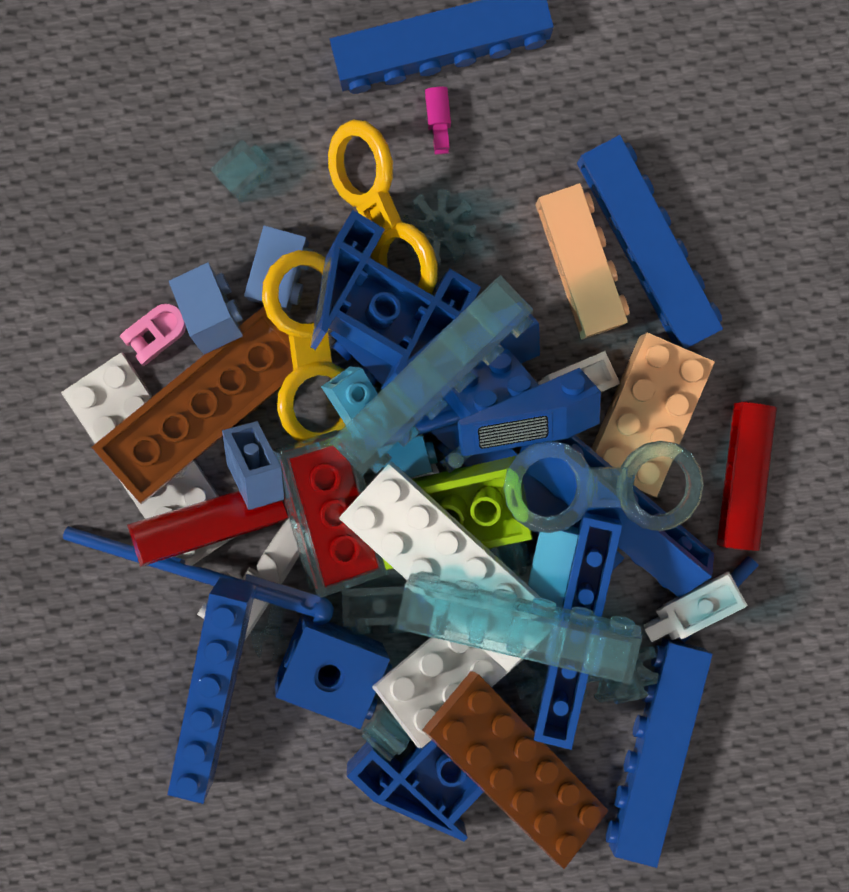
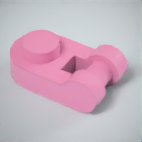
[120,304,186,366]

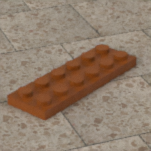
[91,306,293,504]
[422,671,608,869]

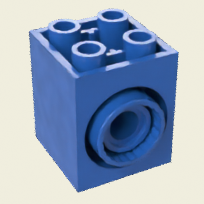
[275,614,392,729]

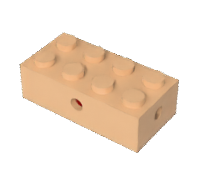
[591,332,715,497]

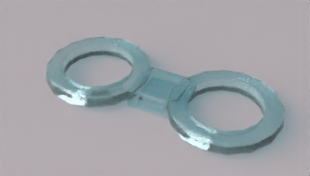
[503,440,704,533]

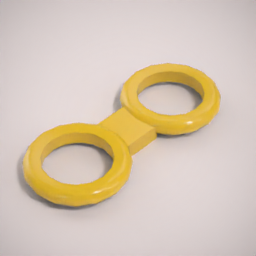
[328,119,438,295]
[262,250,349,446]

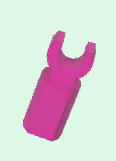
[425,86,451,155]

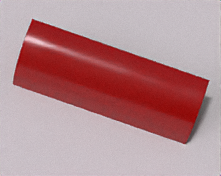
[717,402,777,551]
[127,491,288,567]

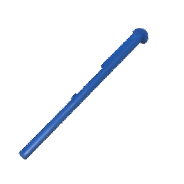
[63,526,334,626]

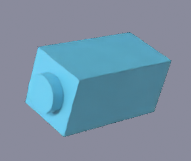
[321,366,398,450]
[527,520,578,608]

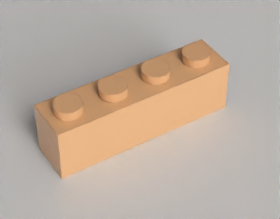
[535,183,630,340]

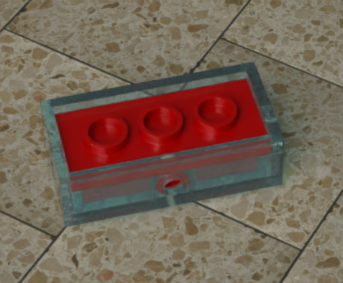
[273,429,390,598]

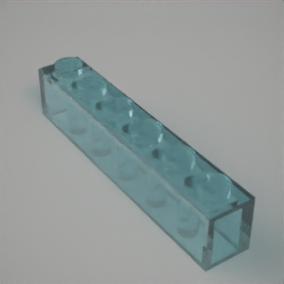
[330,275,534,475]
[396,571,642,684]

